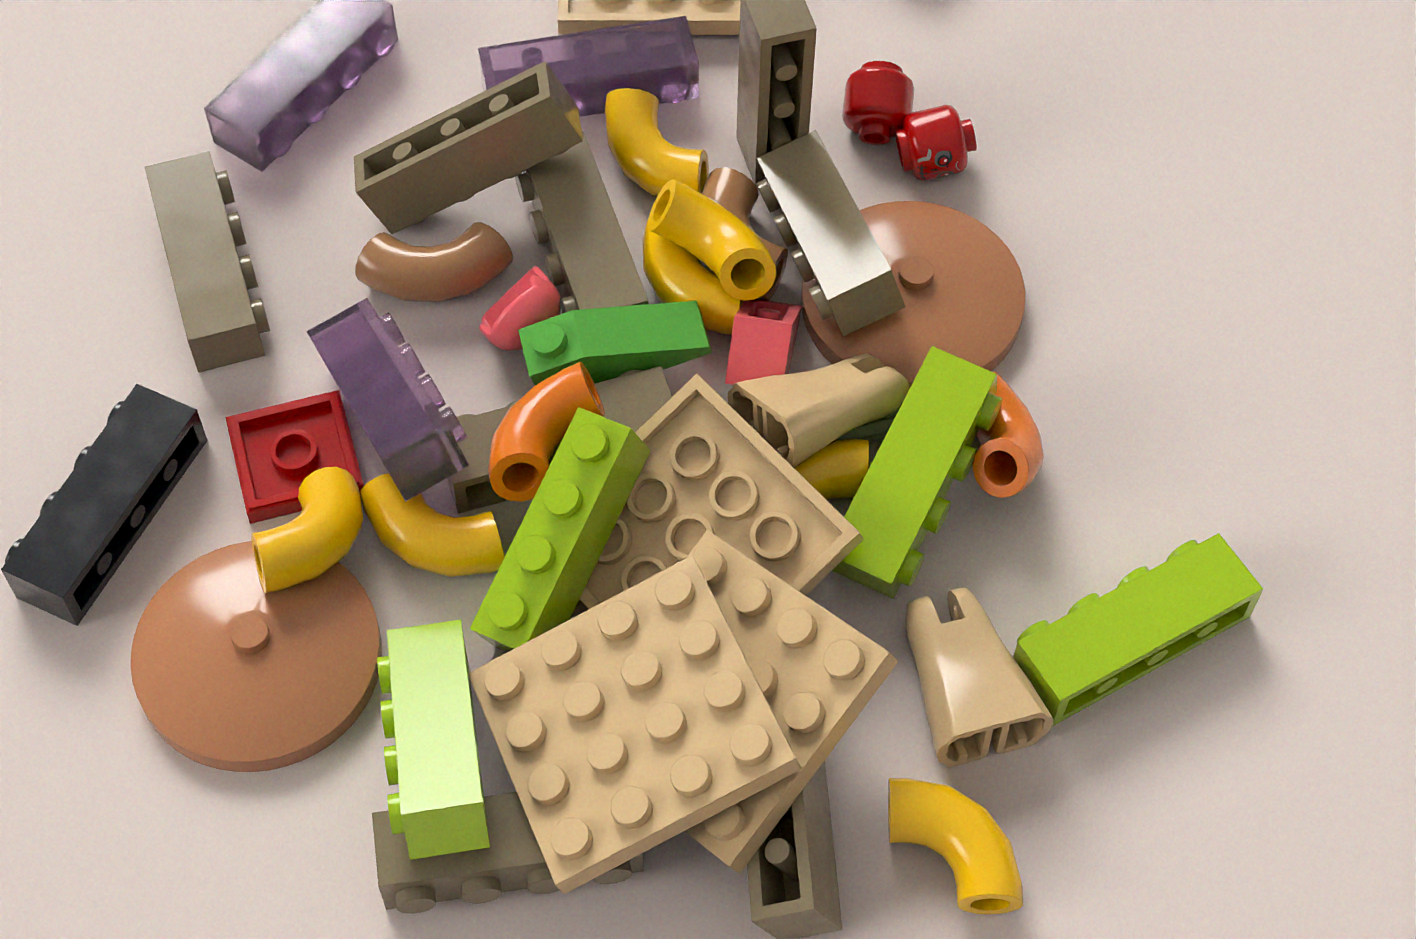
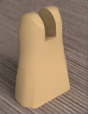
[728,353,909,468]
[905,587,1053,767]

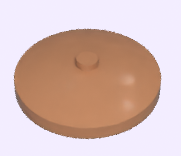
[801,201,1025,389]
[131,541,382,772]

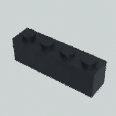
[1,384,208,626]

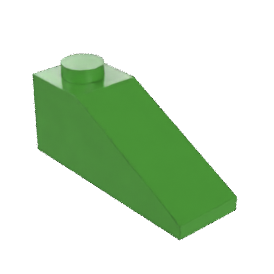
[518,301,712,385]

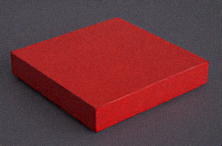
[225,390,364,524]

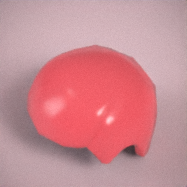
[479,266,560,351]

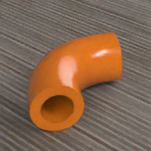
[488,362,605,502]
[973,372,1044,498]

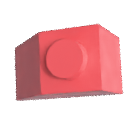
[725,299,802,385]

